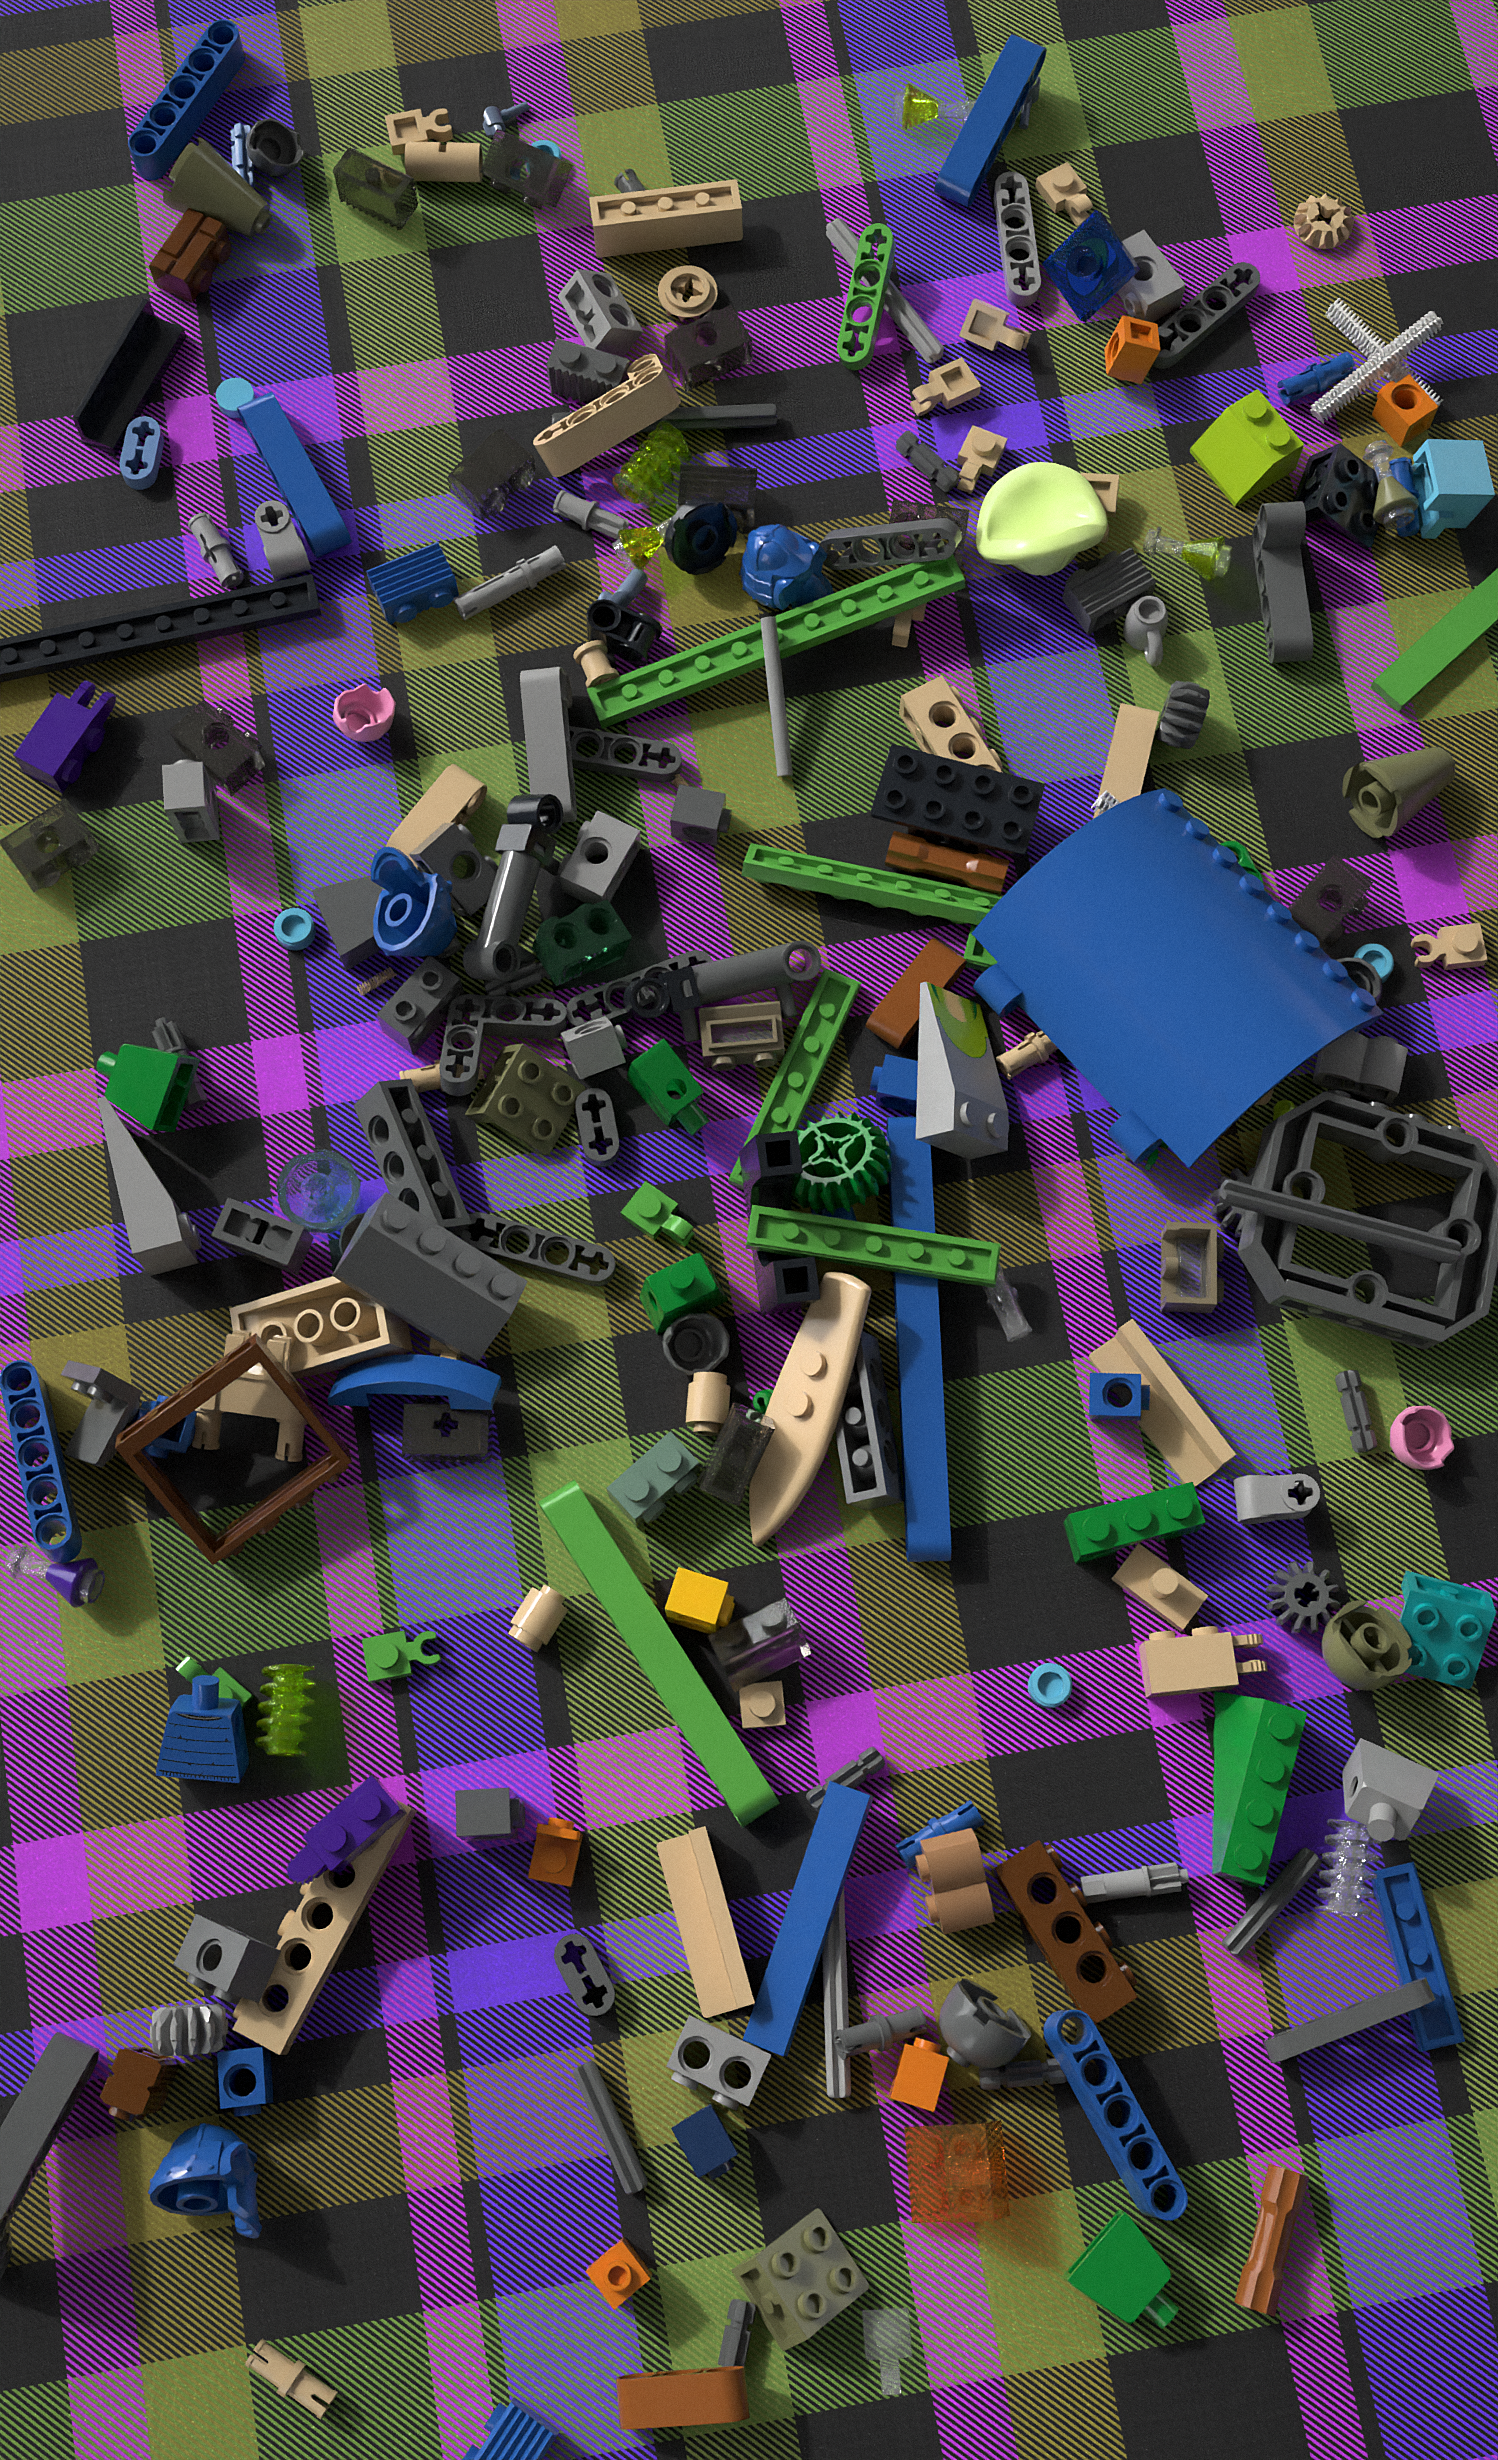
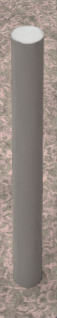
[760,617,793,777]

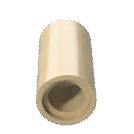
[405,141,483,183]

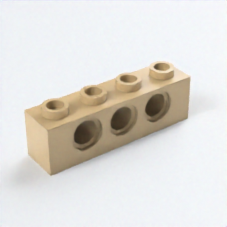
[899,675,1003,773]

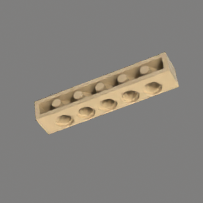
[233,1800,417,2055]

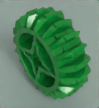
[791,1111,892,1215]

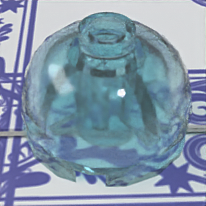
[276,1149,361,1235]

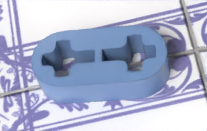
[120,416,164,490]

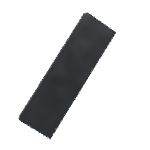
[73,298,186,456]

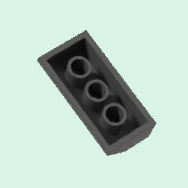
[332,1192,528,1364]

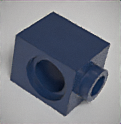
[671,2103,738,2181]

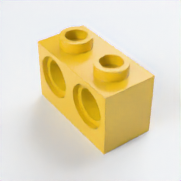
[665,1567,735,1637]

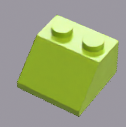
[1190,389,1304,507]

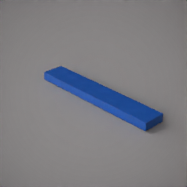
[743,1781,874,2056]

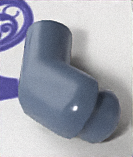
[597,568,648,608]

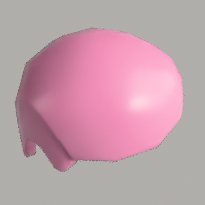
[333,683,396,742]
[1390,1405,1454,1470]

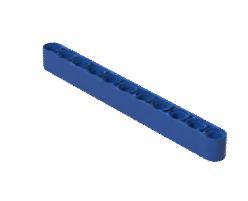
[886,1117,951,1562]

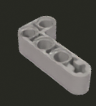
[520,667,577,823]

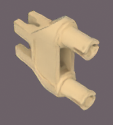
[192,1330,308,1462]

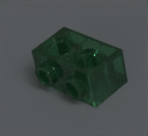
[532,899,632,986]

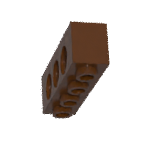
[991,1840,1138,2025]

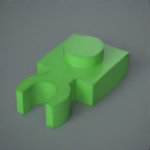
[362,1631,442,1683]

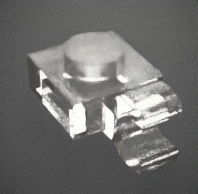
[862,2307,912,2395]

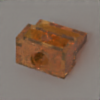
[904,2120,1010,2223]

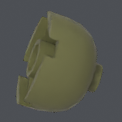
[1321,1600,1412,1691]

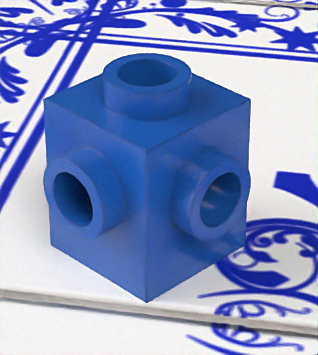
[130,1395,197,1459]

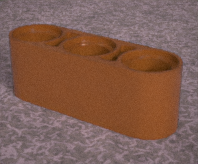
[865,938,967,1051]
[616,2366,750,2430]

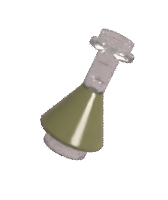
[1363,440,1419,530]

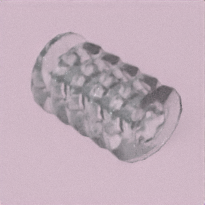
[1314,1819,1382,1918]

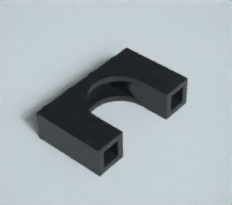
[739,1130,820,1315]

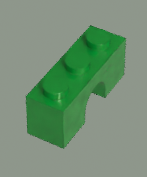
[1063,1482,1206,1564]

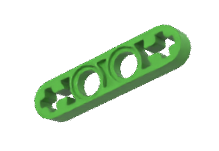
[837,223,896,370]

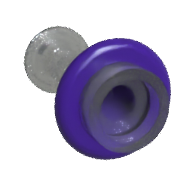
[5,1546,105,1608]

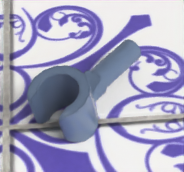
[1019,76,1041,129]
[482,101,529,138]

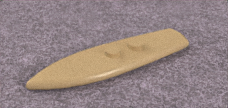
[749,1272,871,1547]

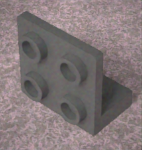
[61,1360,143,1468]

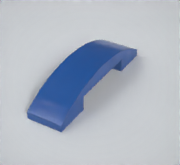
[327,1354,502,1410]

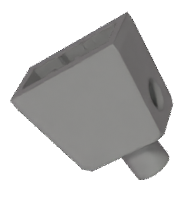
[1342,1738,1439,1841]

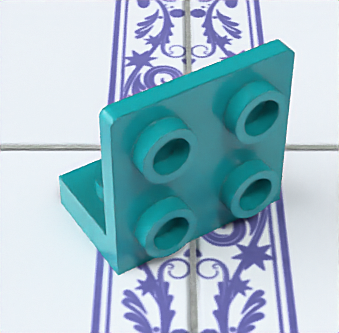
[1399,1571,1496,1689]

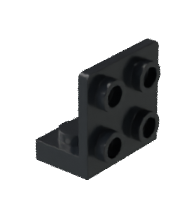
[1293,443,1384,549]

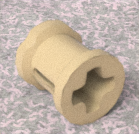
[573,640,619,689]

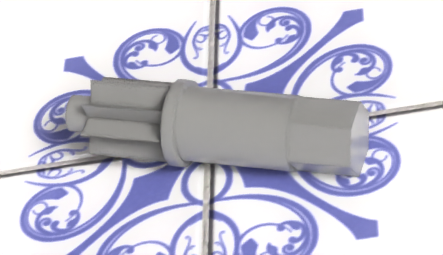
[1080,1862,1189,1903]

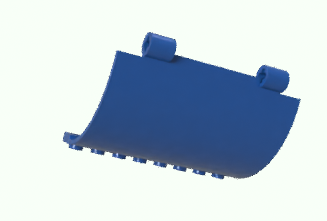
[971,788,1384,1168]

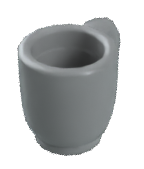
[1123,596,1168,667]

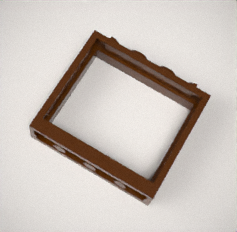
[115,1333,352,1565]

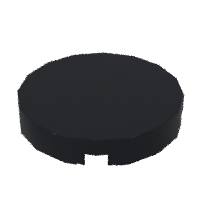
[664,497,738,575]

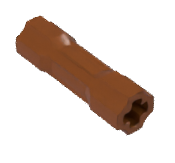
[885,831,1010,895]
[1234,2164,1309,2316]

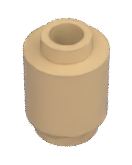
[686,1372,731,1436]
[508,1585,568,1652]

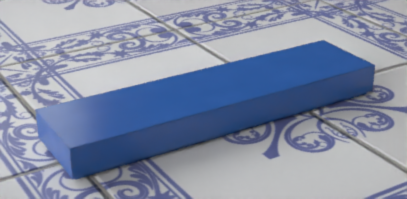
[1368,1862,1465,2052]

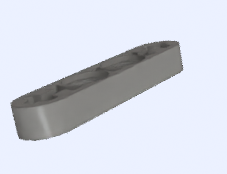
[993,171,1041,307]

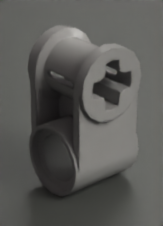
[254,500,311,581]
[1233,1474,1320,1524]

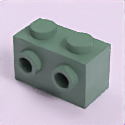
[606,1431,700,1528]

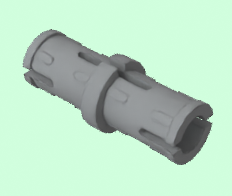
[188,512,244,589]

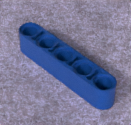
[128,19,245,180]
[934,34,1047,207]
[237,391,352,559]
[0,1360,82,1563]
[1043,2010,1188,2220]

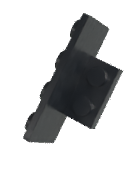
[871,744,1045,857]

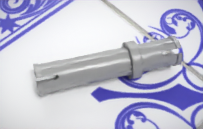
[453,545,566,621]

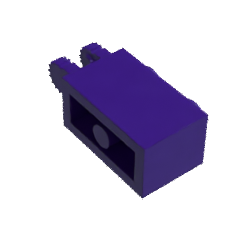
[13,680,117,793]
[286,1775,407,1885]

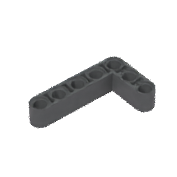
[0,2032,100,2280]

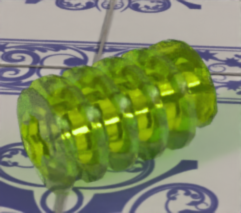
[612,421,693,507]
[254,1664,317,1757]

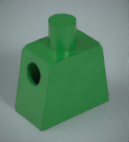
[626,1038,710,1136]
[97,1043,200,1132]
[639,1253,728,1335]
[1062,2209,1179,2329]

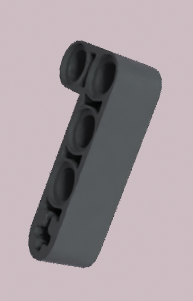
[1253,501,1313,663]

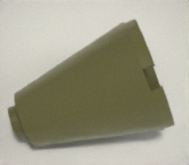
[163,137,272,238]
[1342,747,1455,838]

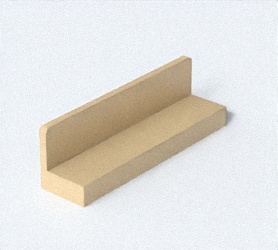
[589,179,743,258]
[1089,1319,1236,1487]
[656,1826,755,2018]

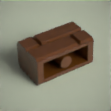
[149,208,231,303]
[100,2047,180,2122]

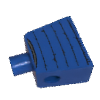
[156,1675,249,1783]

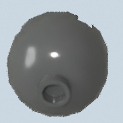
[939,1979,1031,2068]

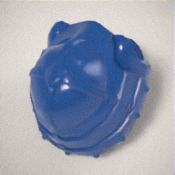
[739,524,834,610]
[370,847,458,957]
[148,2123,262,2238]

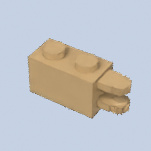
[1139,1626,1268,1698]

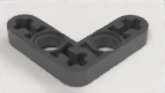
[439,994,567,1096]

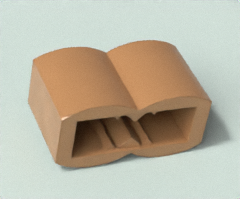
[915,1828,995,1935]

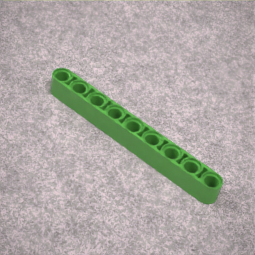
[538,1480,780,1828]

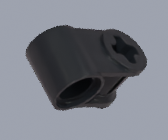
[586,599,663,666]

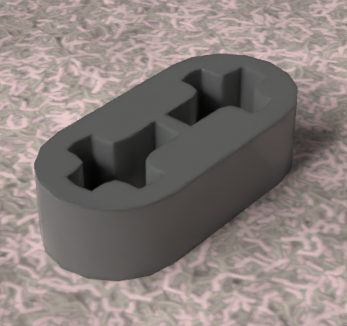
[576,1088,620,1167]
[554,1934,616,2016]

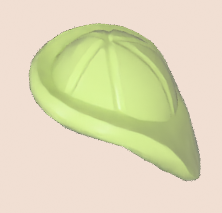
[975,462,1108,576]

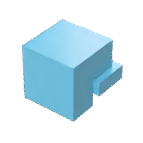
[1412,439,1495,539]

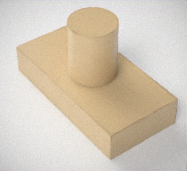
[1112,1543,1208,1632]

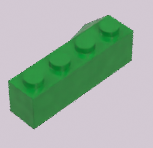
[1212,1691,1307,1888]

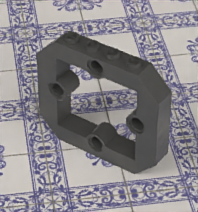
[1237,1090,1498,1350]

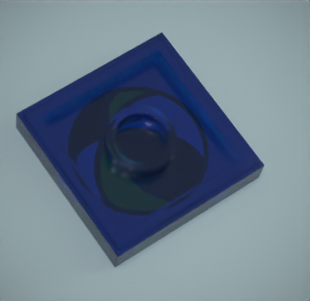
[1042,210,1140,323]

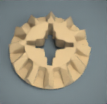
[1293,193,1354,249]
[658,265,717,322]

